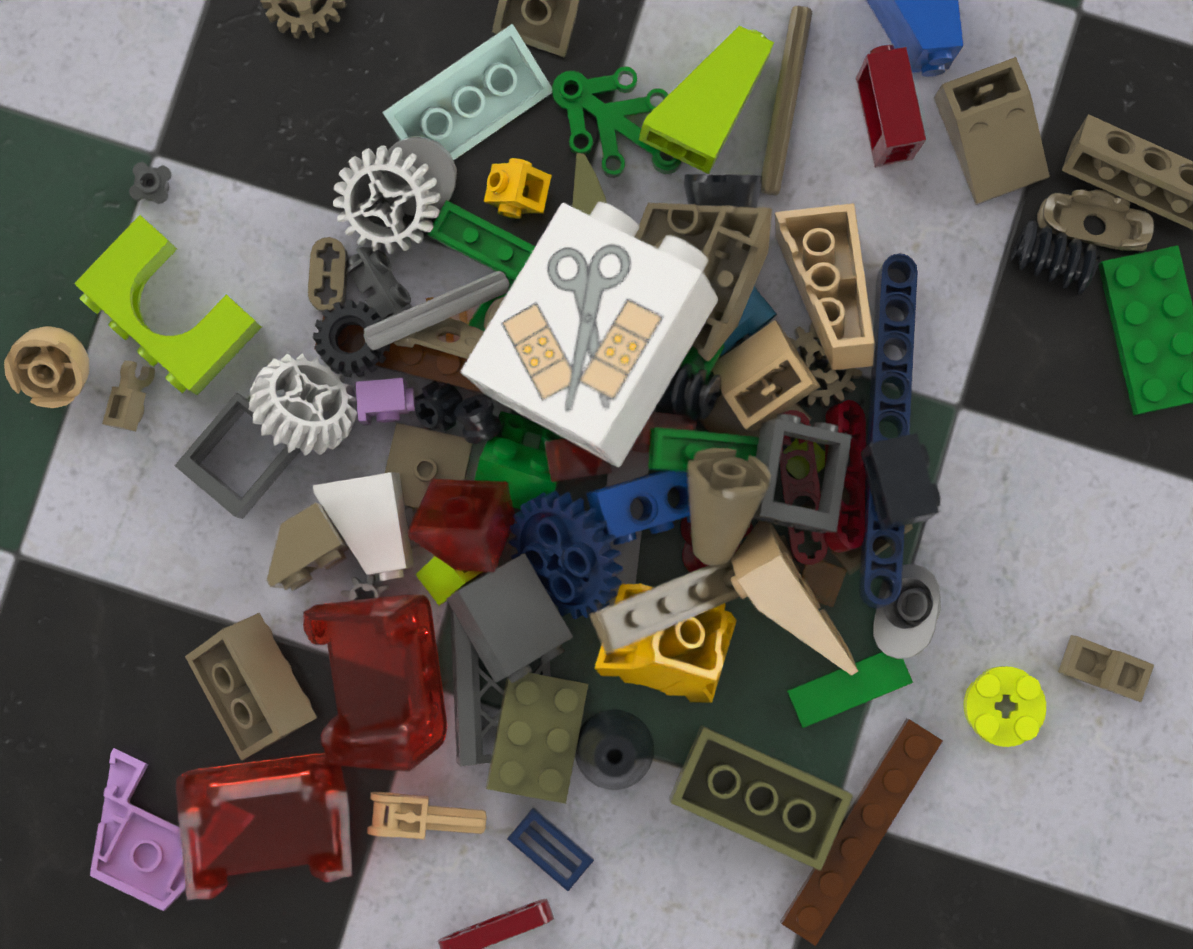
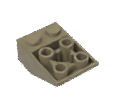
[933,57,1050,205]

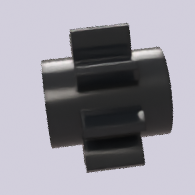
[415,381,463,432]

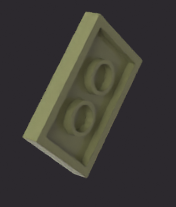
[486,673,588,804]

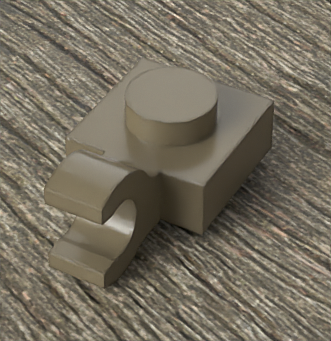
[102,360,155,432]

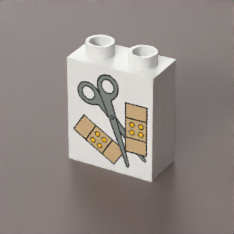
[461,202,719,468]

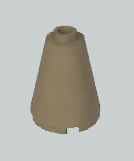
[687,448,771,566]

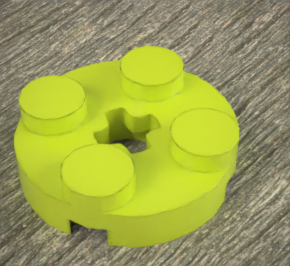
[963,666,1046,747]

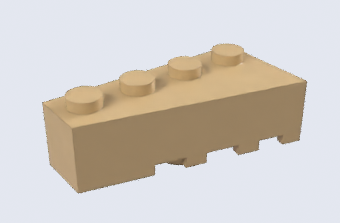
[775,203,874,370]

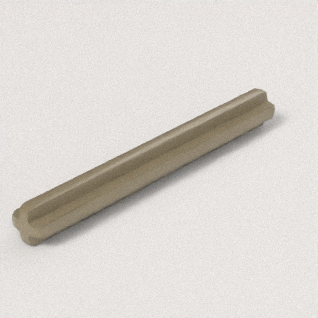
[760,6,812,196]

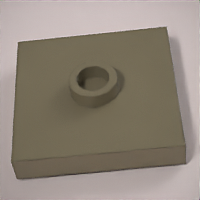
[385,423,473,517]

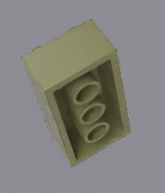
[669,725,853,871]

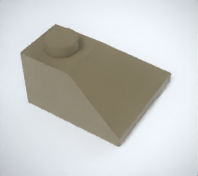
[492,0,580,57]

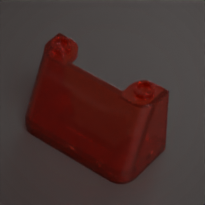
[303,594,447,772]
[176,754,352,900]

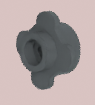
[129,162,172,204]

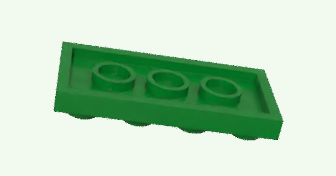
[1098,245,1193,415]

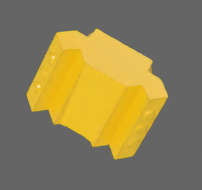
[595,584,737,703]

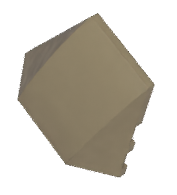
[634,203,772,361]

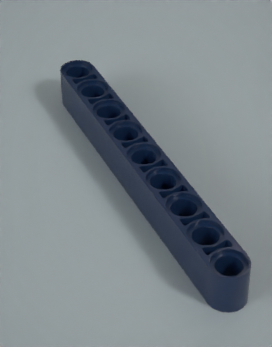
[859,253,918,609]

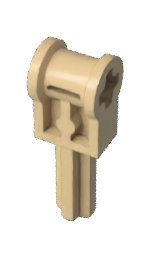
[367,792,487,839]

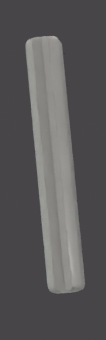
[363,271,510,350]

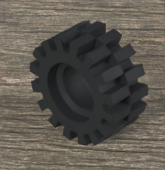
[313,300,390,378]

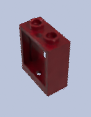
[856,45,926,167]

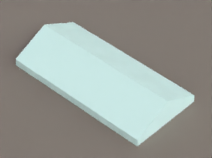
[382,24,552,160]

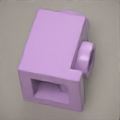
[355,378,416,425]

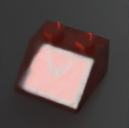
[407,479,515,572]

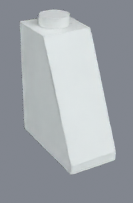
[313,472,414,581]

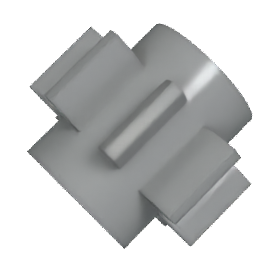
[340,574,391,623]

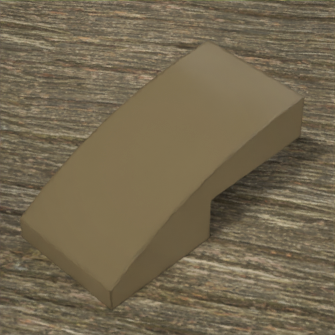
[1058,635,1154,702]

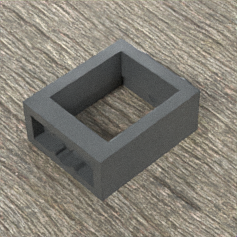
[174,393,301,519]
[753,414,852,533]

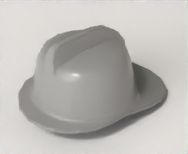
[873,564,941,659]

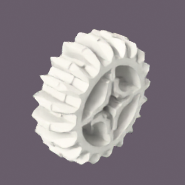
[333,146,441,254]
[249,353,357,456]

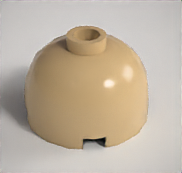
[4,326,90,408]

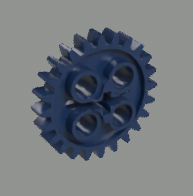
[509,491,623,619]

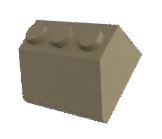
[185,612,317,761]

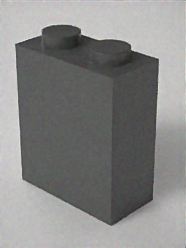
[447,553,573,683]

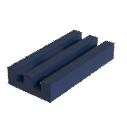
[507,807,594,891]

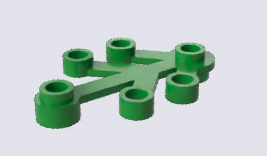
[552,66,682,178]

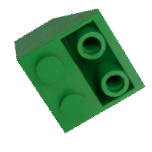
[471,411,573,510]

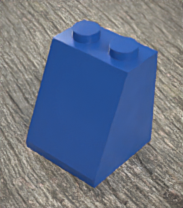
[866,0,963,77]

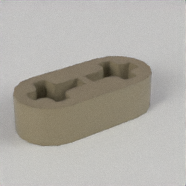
[308,237,348,313]

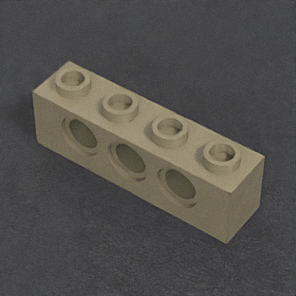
[1062,114,1193,230]

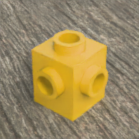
[484,158,552,219]

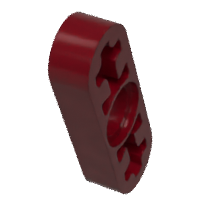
[438,899,554,949]

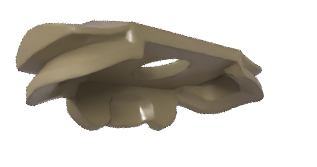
[1037,190,1154,251]
[394,318,485,359]

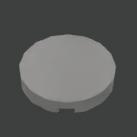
[382,136,457,216]

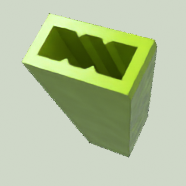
[639,25,774,174]

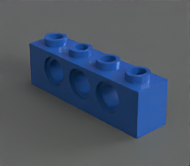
[586,470,691,545]

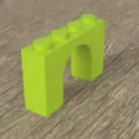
[74,215,262,395]

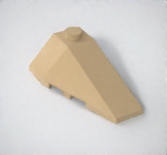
[731,521,858,675]

